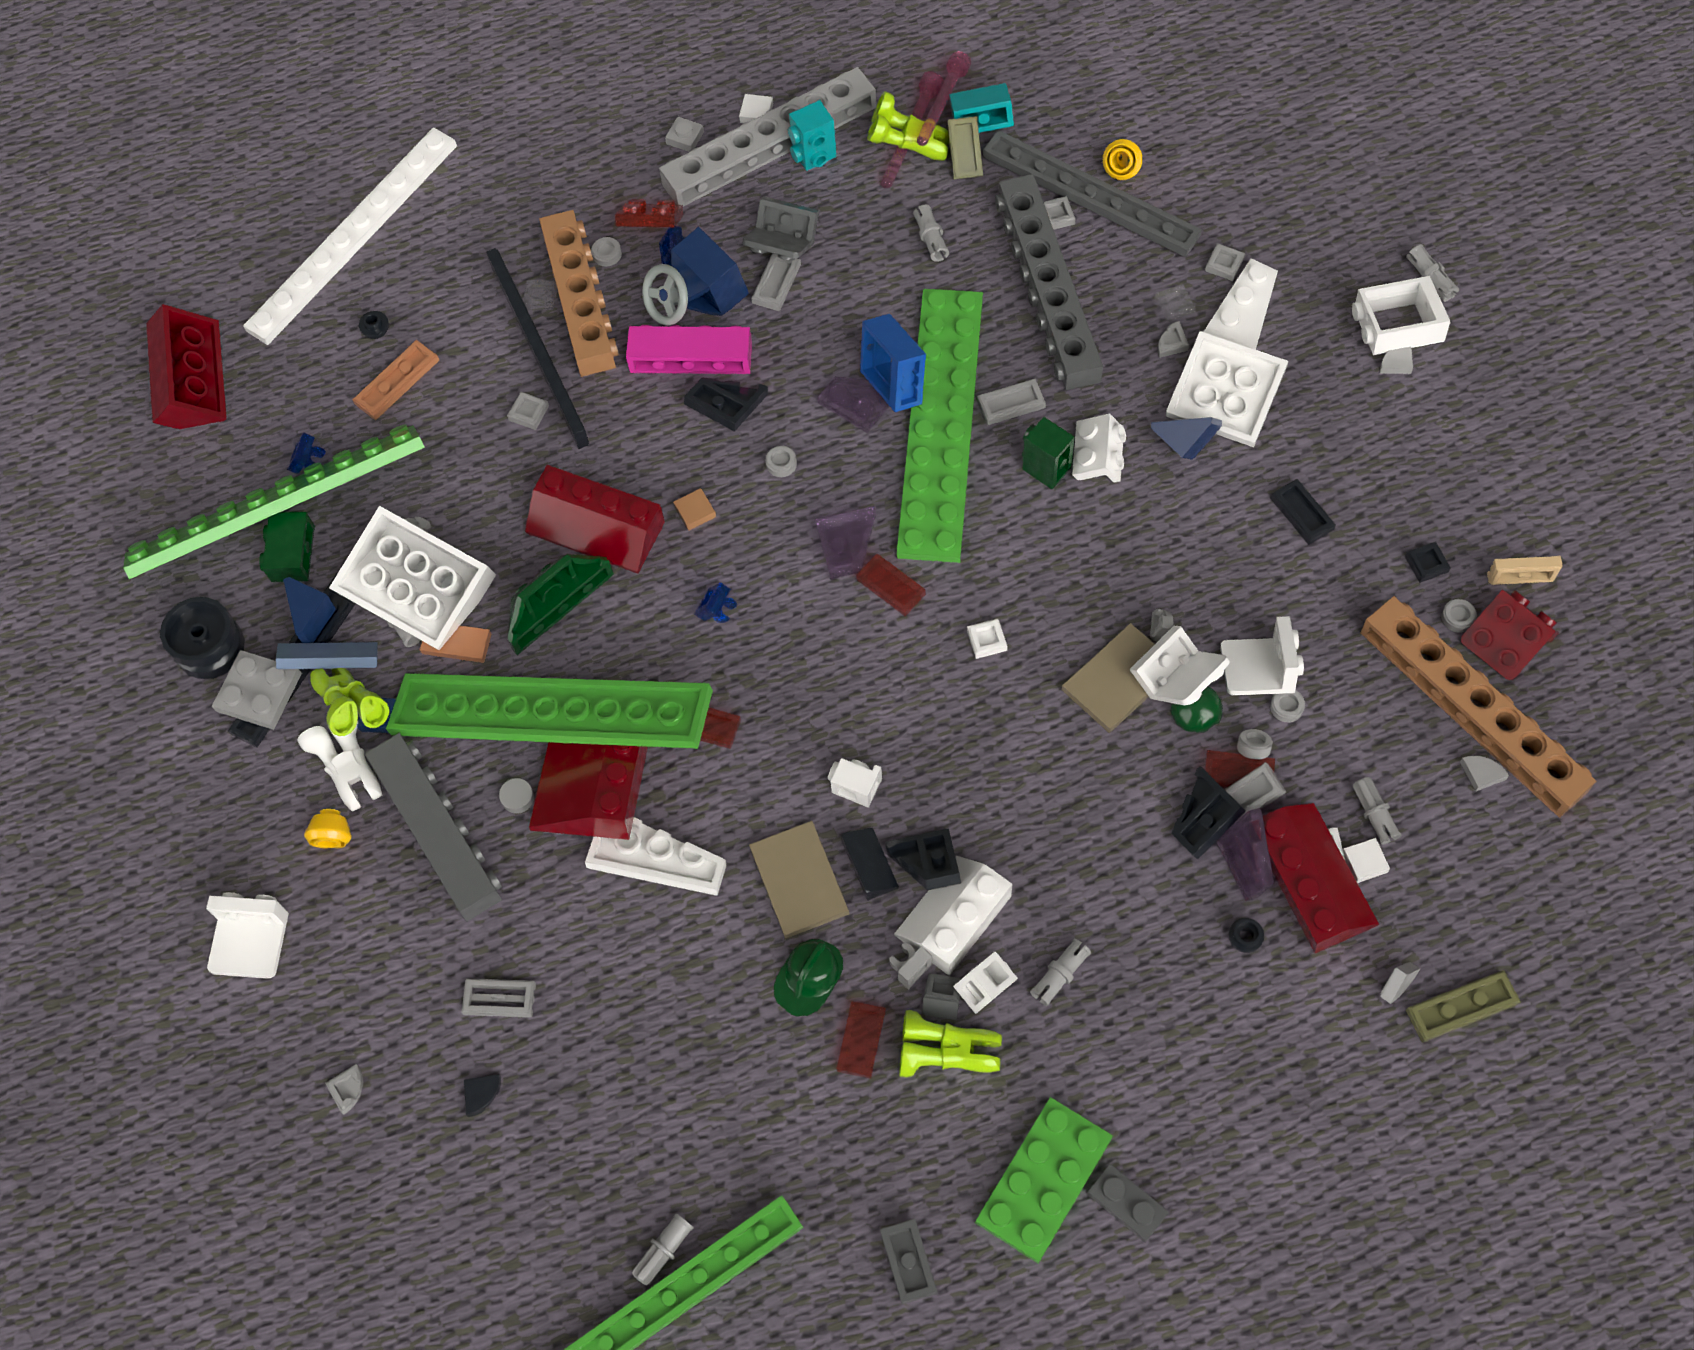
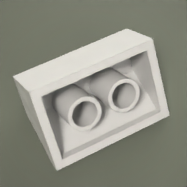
[894,856,1012,976]

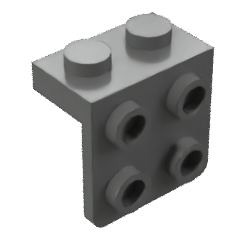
[742,196,819,261]

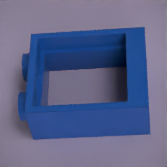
[860,313,926,412]

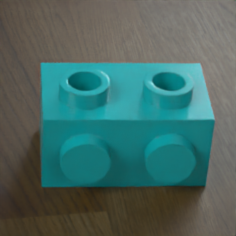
[949,83,1014,133]
[787,100,837,171]

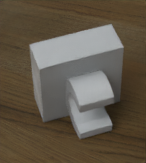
[889,943,932,990]

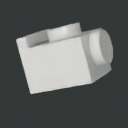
[828,758,882,808]
[953,951,1018,1014]

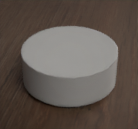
[591,237,622,267]
[765,446,797,477]
[1441,599,1477,632]
[1270,690,1305,722]
[1237,729,1273,759]
[499,778,534,813]

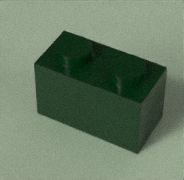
[1022,417,1075,489]
[259,512,315,582]

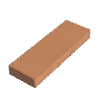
[352,340,439,420]

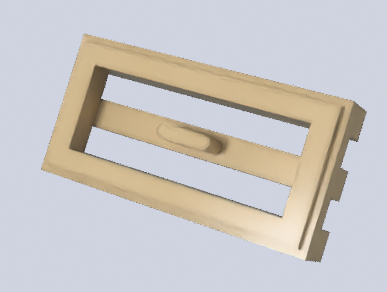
[1487,556,1563,585]

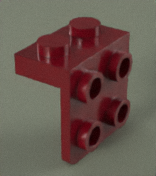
[1461,590,1560,680]

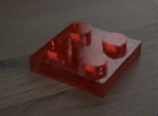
[615,199,683,228]

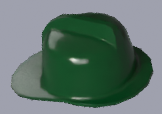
[774,939,843,1017]

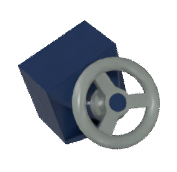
[642,226,749,325]

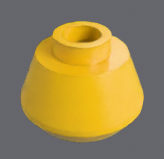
[1103,139,1142,180]
[304,809,352,848]

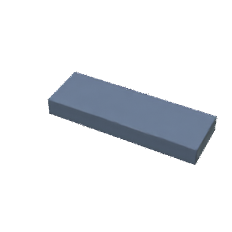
[276,642,378,669]

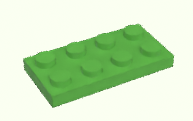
[975,1097,1113,1264]

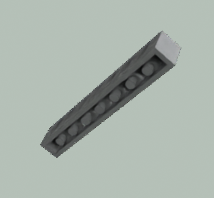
[995,174,1103,391]

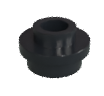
[359,311,389,339]
[1229,918,1265,953]

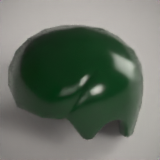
[1170,686,1223,733]

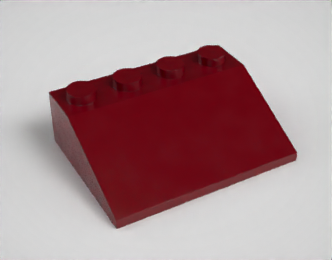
[529,742,648,840]

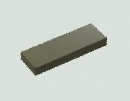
[1406,970,1521,1043]

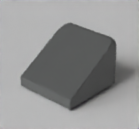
[922,973,962,1020]

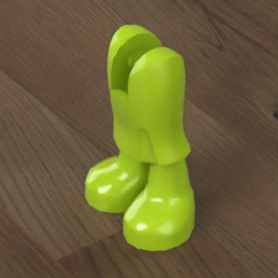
[867,91,950,161]
[310,668,389,736]
[899,1010,1002,1077]

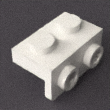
[1072,414,1126,482]

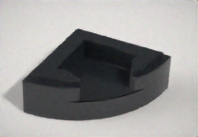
[464,1074,501,1117]

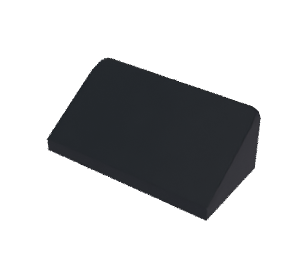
[841,827,899,901]

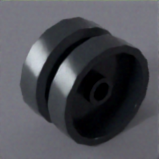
[160,597,245,679]

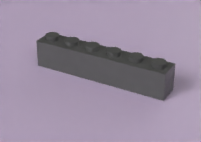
[365,733,502,922]

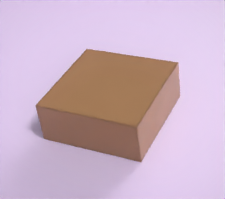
[673,488,716,531]

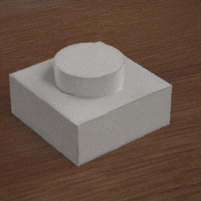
[665,117,704,152]

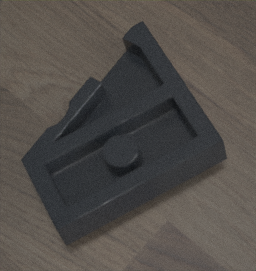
[684,377,768,432]
[1171,766,1246,859]
[885,828,961,891]

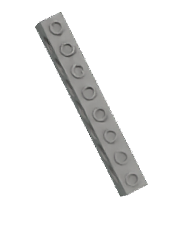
[659,67,876,209]

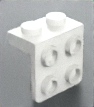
[1220,616,1304,695]
[1129,626,1230,705]
[206,892,289,978]

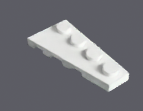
[1204,259,1278,350]
[585,817,726,896]

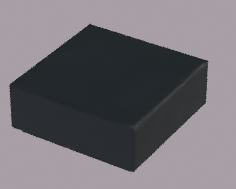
[1405,541,1451,583]

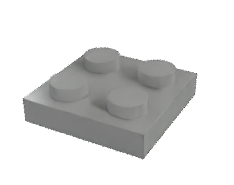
[212,650,302,730]

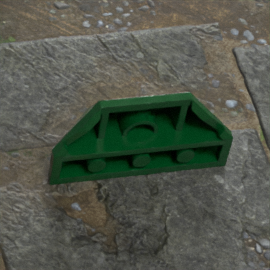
[507,554,614,656]

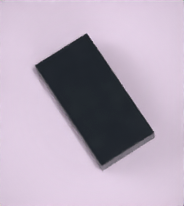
[1270,479,1336,545]

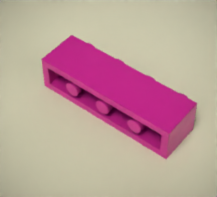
[626,325,752,374]

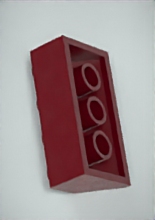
[146,304,227,430]
[525,465,665,574]
[1252,803,1379,953]

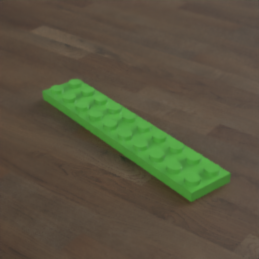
[897,289,983,563]
[123,424,425,579]
[386,673,713,749]

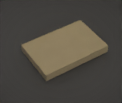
[1062,623,1155,733]
[749,821,849,939]

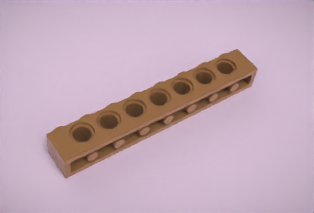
[1360,596,1597,818]

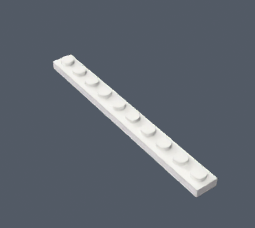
[243,127,457,345]

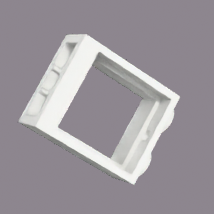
[1352,276,1450,355]

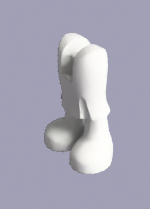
[297,721,382,811]

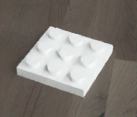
[1166,331,1288,447]

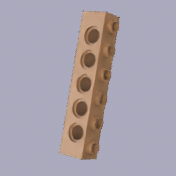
[539,210,619,377]

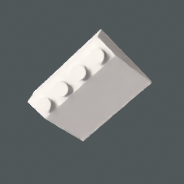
[329,506,496,650]

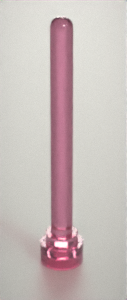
[917,52,971,146]
[881,71,944,189]

